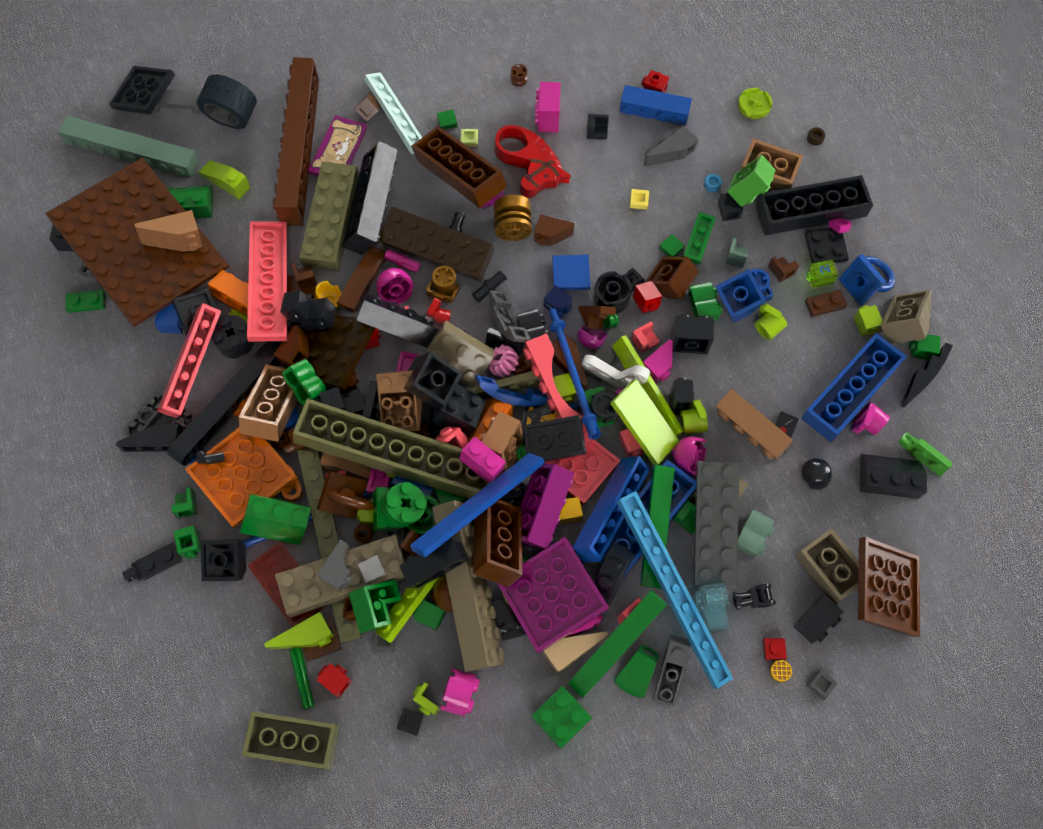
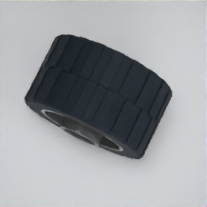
[196,74,257,129]

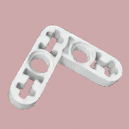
[581,355,650,389]

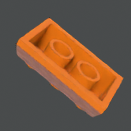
[467,398,514,443]

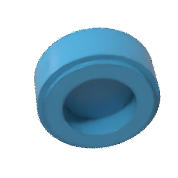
[704,174,722,192]

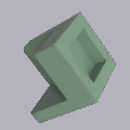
[726,238,748,268]

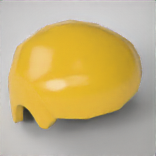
[315,281,342,308]

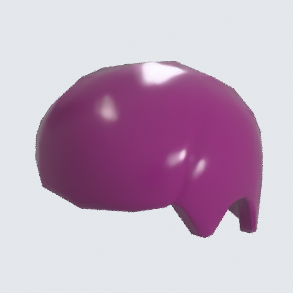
[577,326,608,349]

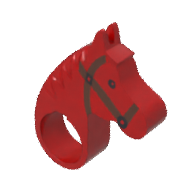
[494,125,571,198]

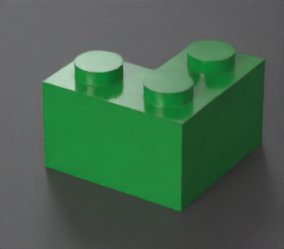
[349,580,401,634]

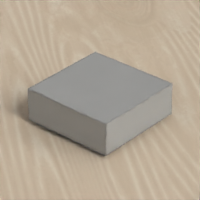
[358,555,386,584]

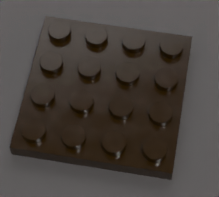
[286,314,375,390]

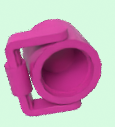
[851,402,890,436]

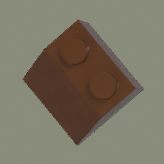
[644,257,699,299]

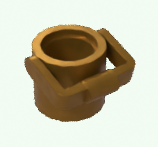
[426,265,460,303]

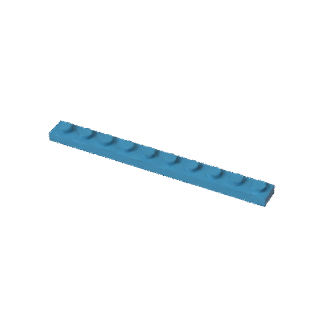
[616,491,733,689]

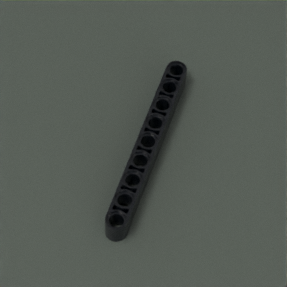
[167,334,288,466]

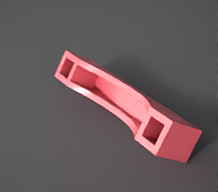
[523,334,593,444]

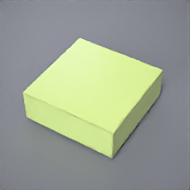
[460,129,478,147]

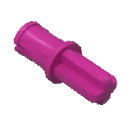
[384,249,421,273]

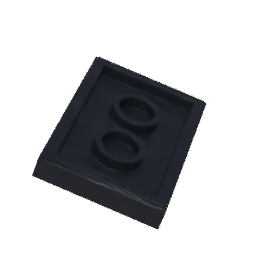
[522,415,587,462]

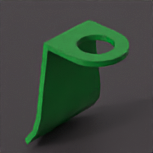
[614,645,659,698]

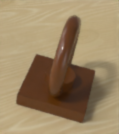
[317,470,375,519]

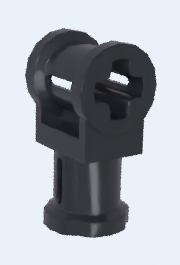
[732,583,776,610]

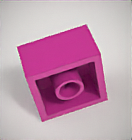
[535,82,561,133]

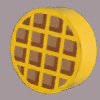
[770,660,792,682]

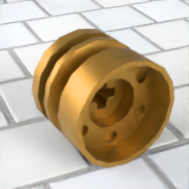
[494,195,532,241]

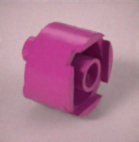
[440,668,480,717]

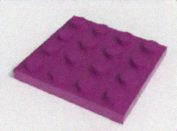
[497,537,610,653]

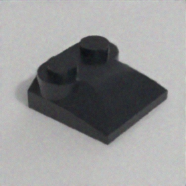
[201,539,246,581]

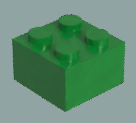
[531,686,592,750]

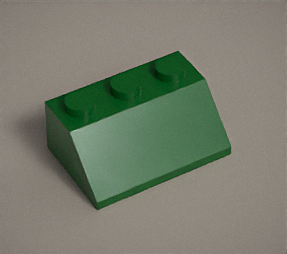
[167,185,213,218]
[240,493,311,545]

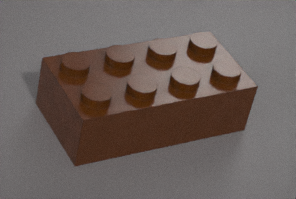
[473,499,522,587]

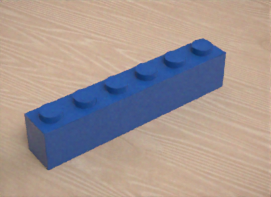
[572,456,650,562]

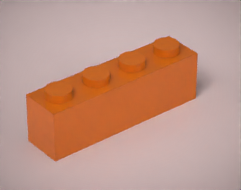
[208,270,248,316]

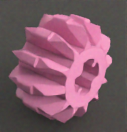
[487,345,519,378]

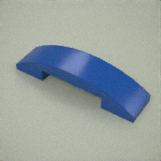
[475,375,548,406]

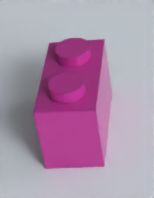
[459,436,506,484]

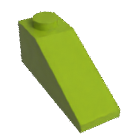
[198,160,251,200]
[264,612,334,650]

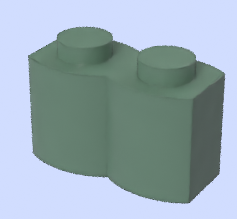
[737,509,775,558]

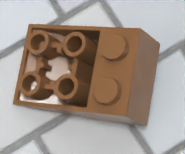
[376,371,422,431]

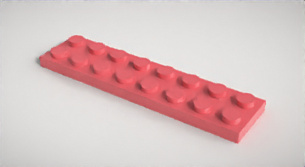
[247,221,287,342]

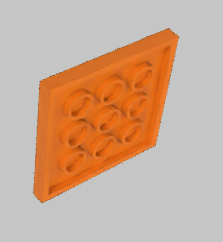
[185,428,298,528]

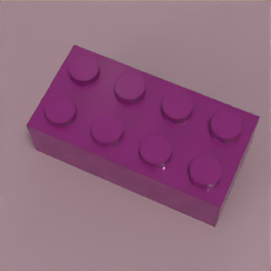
[520,464,574,549]

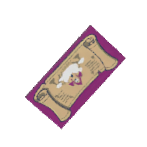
[308,115,367,176]

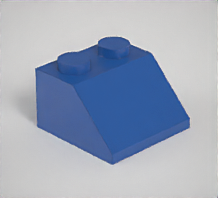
[715,269,766,323]

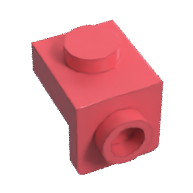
[435,426,468,449]

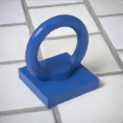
[838,254,895,306]

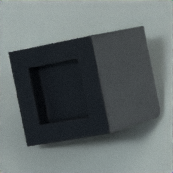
[587,114,609,139]
[718,193,744,221]

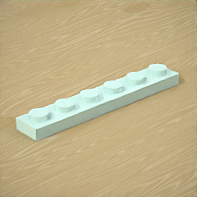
[364,72,422,155]

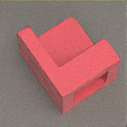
[631,321,659,353]

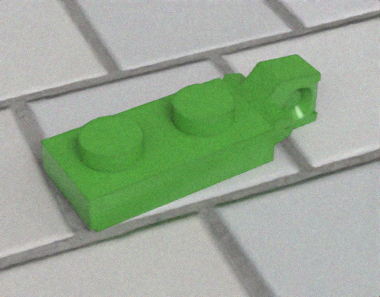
[898,432,953,477]

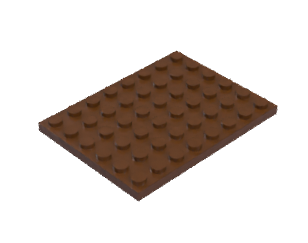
[45,158,229,327]

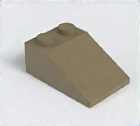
[881,289,931,344]

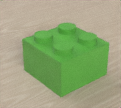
[727,155,776,207]

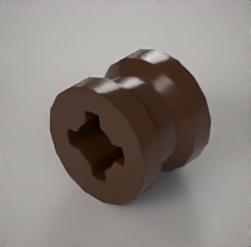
[511,64,527,86]

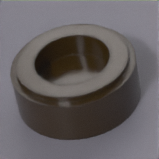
[807,127,826,146]

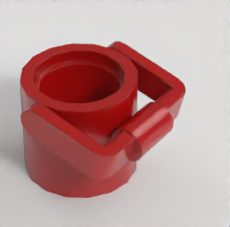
[427,298,451,324]

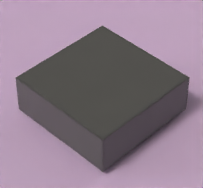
[807,669,837,700]

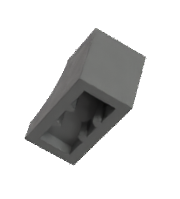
[317,540,352,592]

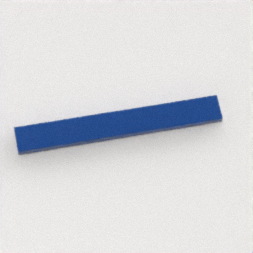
[410,453,544,557]

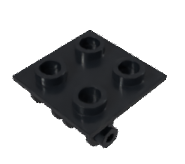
[492,598,527,641]

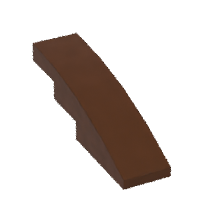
[337,246,386,311]

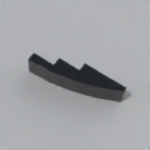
[901,343,953,407]

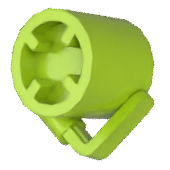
[754,303,787,341]
[680,399,708,435]

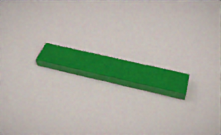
[640,465,675,589]
[568,590,667,698]

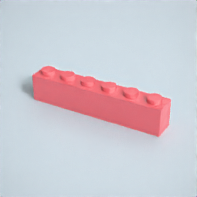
[157,303,221,418]

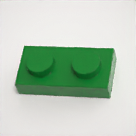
[65,290,105,313]

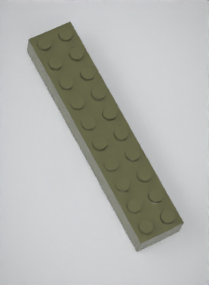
[293,399,489,499]

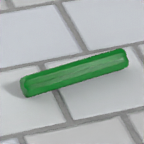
[289,647,314,710]

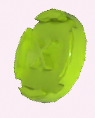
[738,88,773,119]

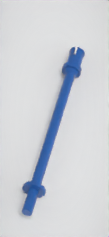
[549,309,601,440]

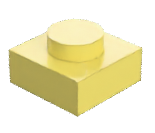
[630,189,649,210]

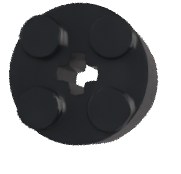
[593,271,632,314]
[211,315,254,359]

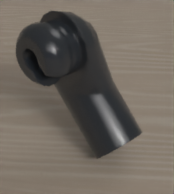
[195,450,225,464]

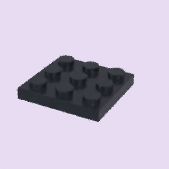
[109,66,175,114]

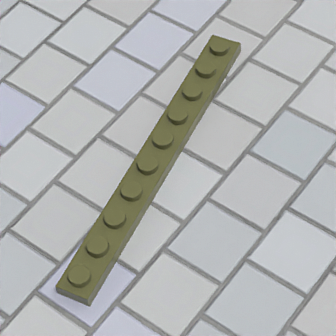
[297,448,362,644]

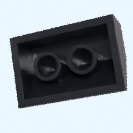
[860,454,927,499]

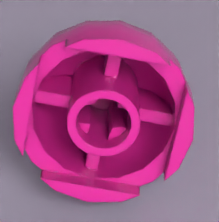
[376,268,414,304]
[671,436,706,476]

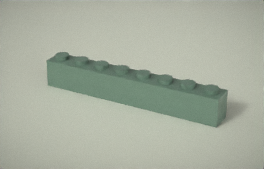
[58,115,200,177]

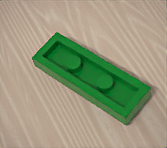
[683,212,716,265]

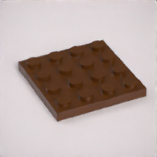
[857,537,920,637]

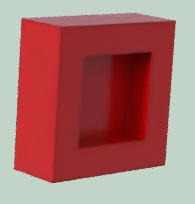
[763,638,787,660]

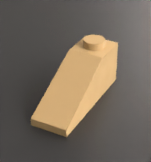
[543,631,609,674]

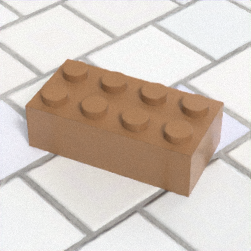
[239,364,298,442]
[716,389,793,460]

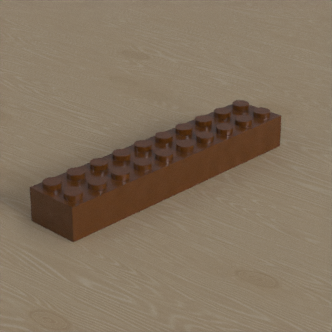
[273,57,320,226]

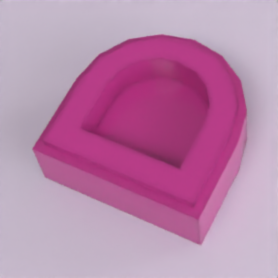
[828,218,851,233]

